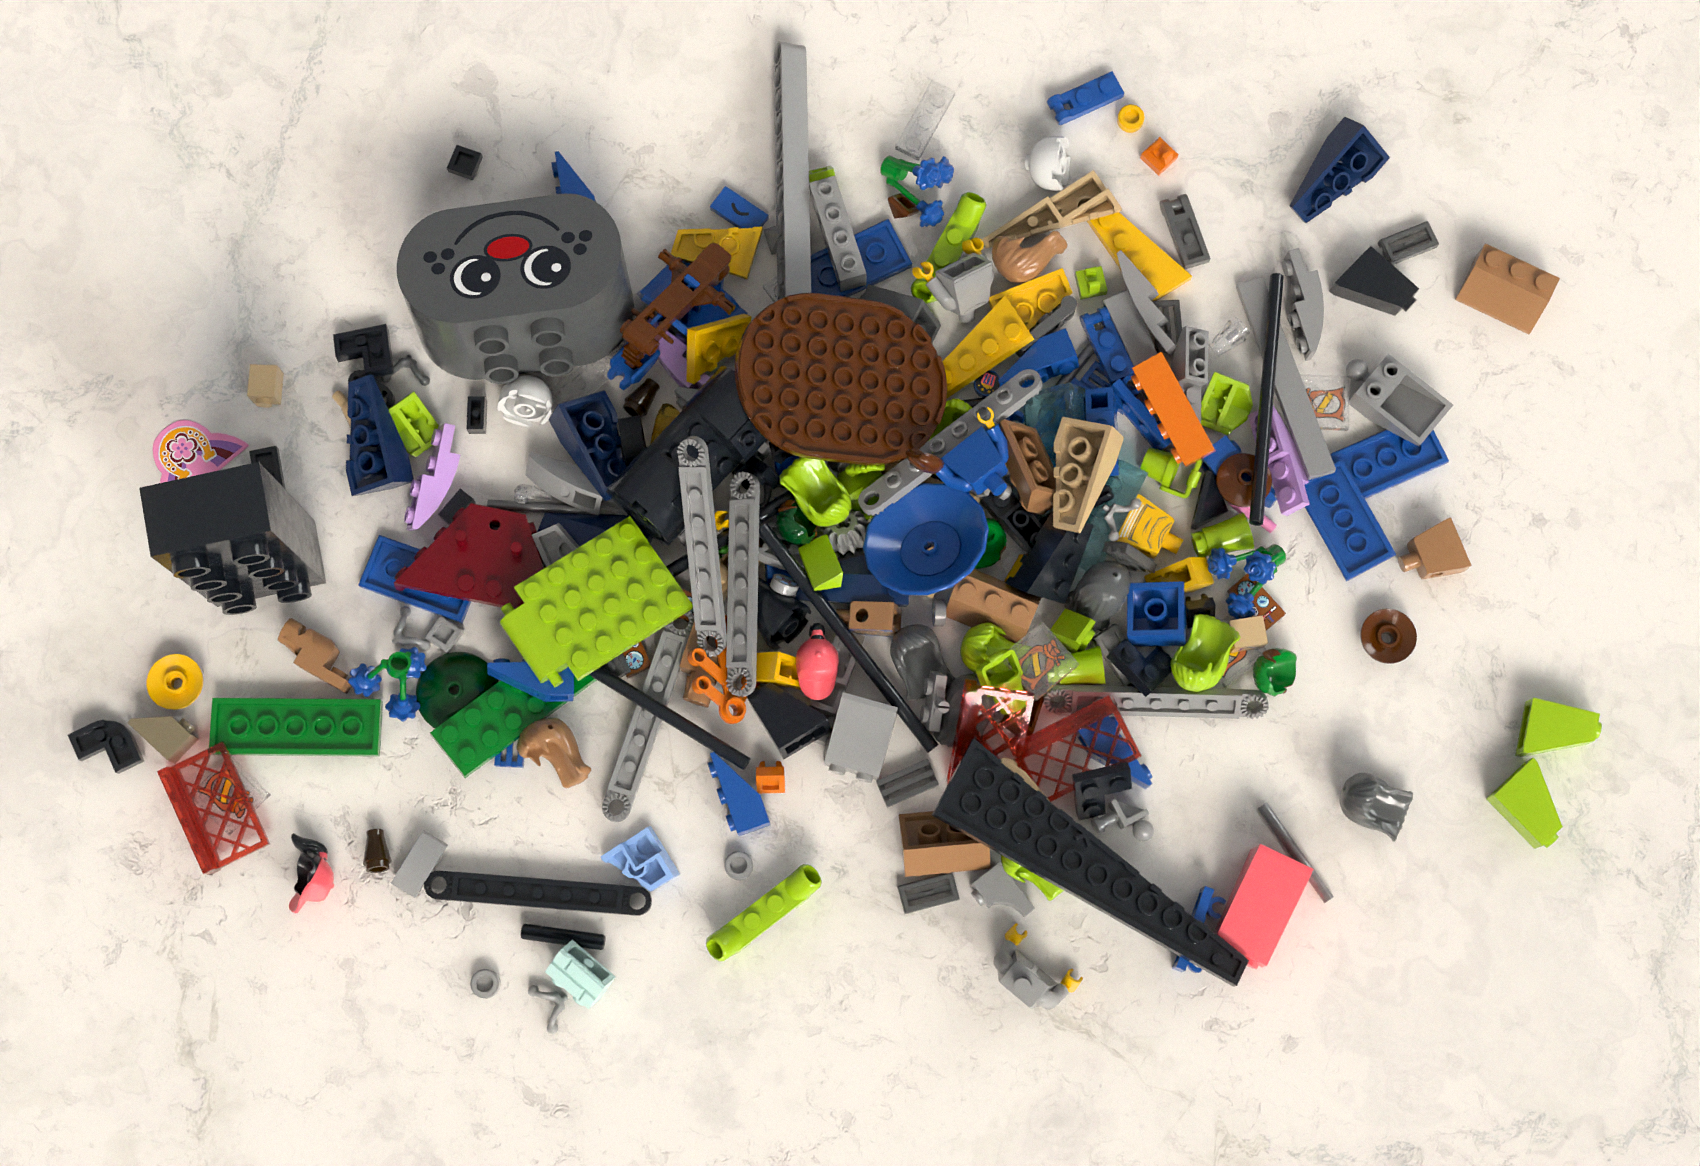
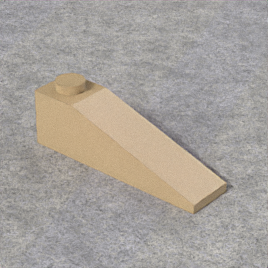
[1053,417,1124,533]

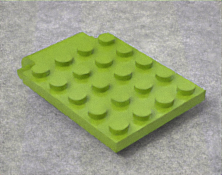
[500,516,693,687]

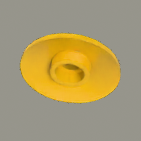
[146,654,203,710]

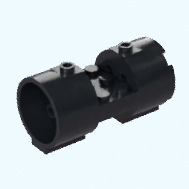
[606,366,768,546]

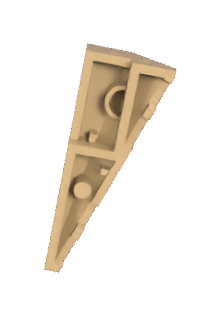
[982,170,1122,249]

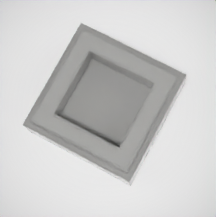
[424,615,464,653]

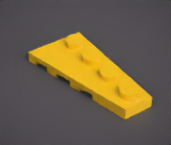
[1087,212,1192,301]
[943,296,1034,398]

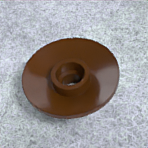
[1216,453,1272,507]
[1360,609,1417,664]

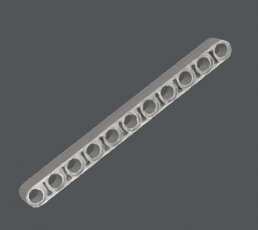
[774,41,811,300]

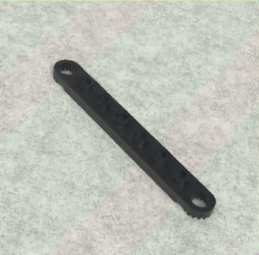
[424,871,652,916]

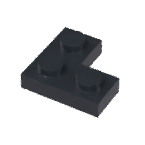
[333,324,394,378]
[1106,638,1172,697]
[1072,762,1132,820]

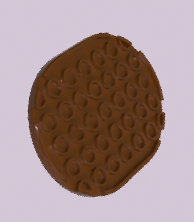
[735,293,947,465]

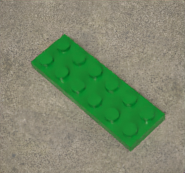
[430,675,597,778]
[208,698,383,757]

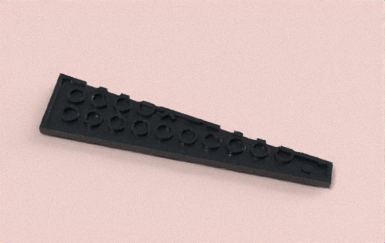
[932,738,1249,987]

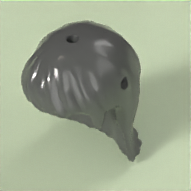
[1065,560,1131,631]
[890,624,955,700]
[933,674,994,752]
[1339,773,1413,842]

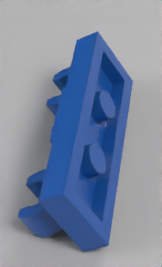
[1109,375,1172,450]
[1172,886,1226,973]

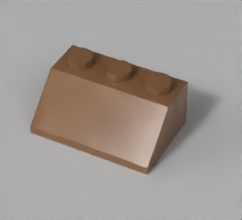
[1455,243,1560,334]
[999,419,1056,515]
[946,569,1042,645]
[899,811,991,877]

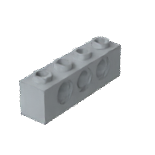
[809,176,866,292]

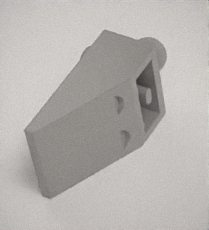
[1346,354,1453,446]

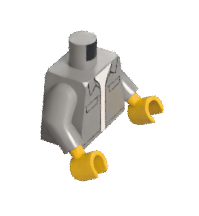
[912,237,995,323]
[993,923,1083,1010]

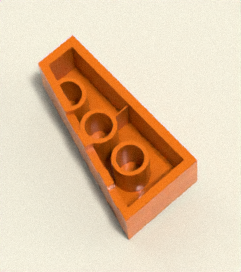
[1131,352,1215,467]

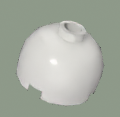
[1025,136,1071,191]
[497,375,553,427]

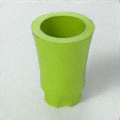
[1191,512,1254,557]
[1045,646,1105,686]

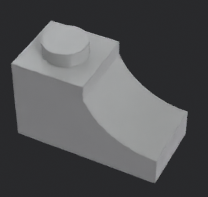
[971,862,1035,917]

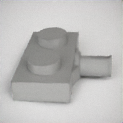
[920,671,950,732]

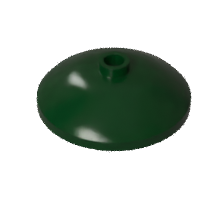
[416,652,499,728]

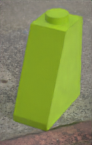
[1515,697,1602,757]
[1486,757,1563,849]

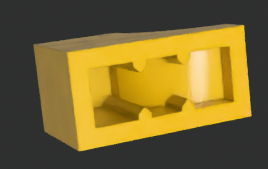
[1144,557,1214,593]
[756,652,801,690]

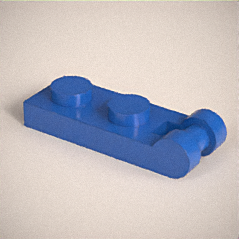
[1047,71,1124,125]
[1079,306,1135,385]

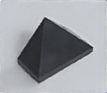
[1190,470,1228,530]

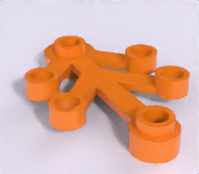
[687,615,760,724]

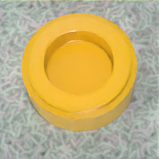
[1117,104,1145,133]

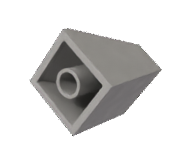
[824,692,898,783]

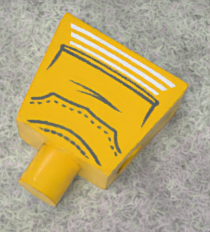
[1114,494,1184,559]

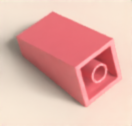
[1214,844,1313,969]

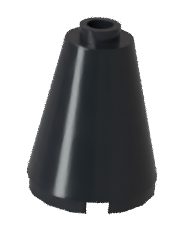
[757,577,811,650]

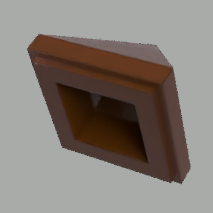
[887,193,919,219]

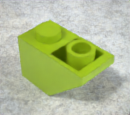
[1047,608,1096,653]

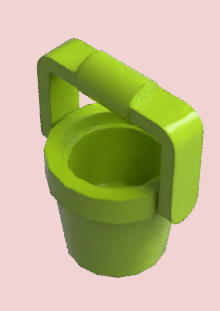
[1140,447,1203,499]
[976,649,1027,714]

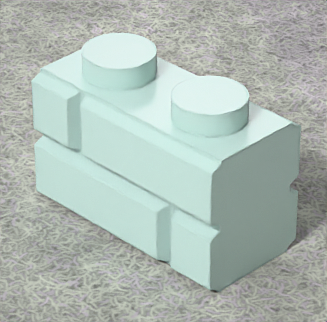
[545,940,616,1009]

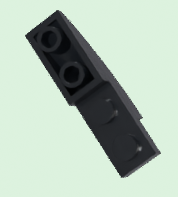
[979,491,1043,554]

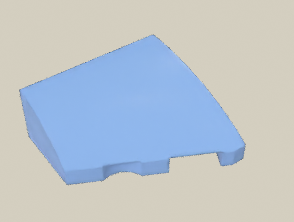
[601,826,680,892]

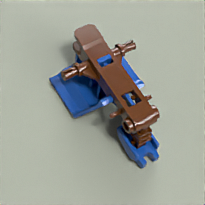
[607,243,748,391]

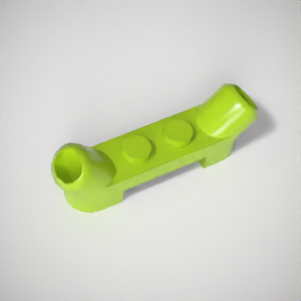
[911,192,987,303]
[706,864,822,961]

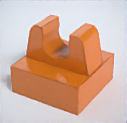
[1140,137,1179,176]
[756,761,785,794]

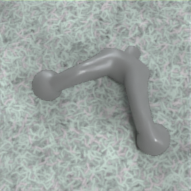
[1102,498,1141,541]
[392,606,430,651]
[528,985,568,1034]

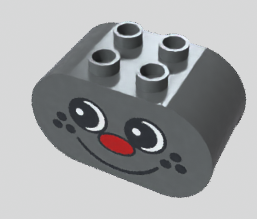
[397,193,634,384]

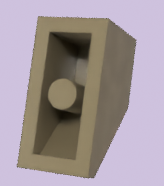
[127,716,199,764]

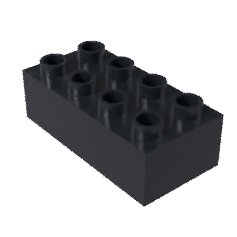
[139,462,326,615]

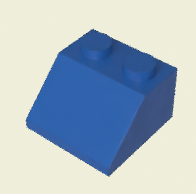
[1127,581,1186,647]

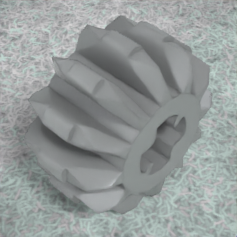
[823,508,869,555]

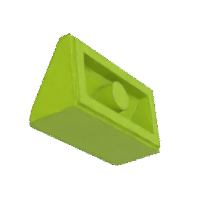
[798,534,843,591]

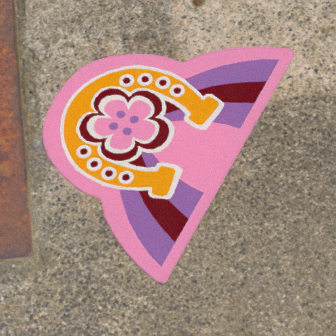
[153,420,249,483]

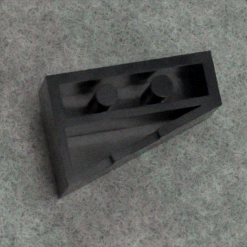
[1005,511,1094,604]

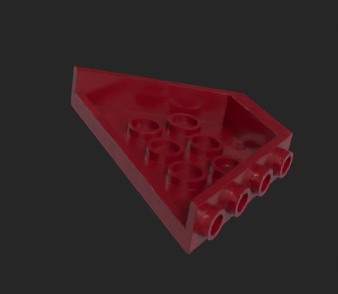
[394,503,544,609]

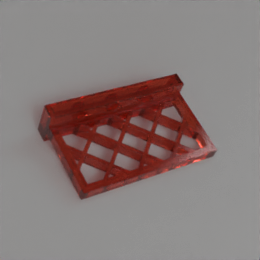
[946,679,1034,785]
[1008,695,1142,802]
[157,742,270,875]

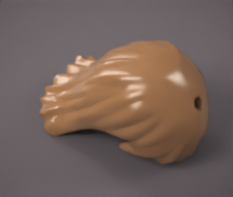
[992,231,1068,283]
[517,717,591,788]

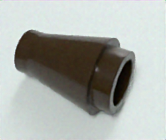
[623,378,660,417]
[363,829,392,873]

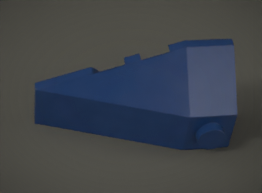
[1289,117,1390,223]
[346,375,414,496]
[549,390,626,501]
[537,513,653,546]
[795,555,909,607]

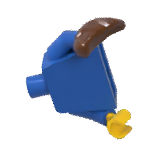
[906,407,1009,496]

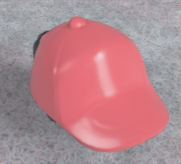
[796,623,839,700]
[289,833,334,913]

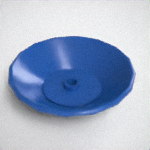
[863,483,989,595]

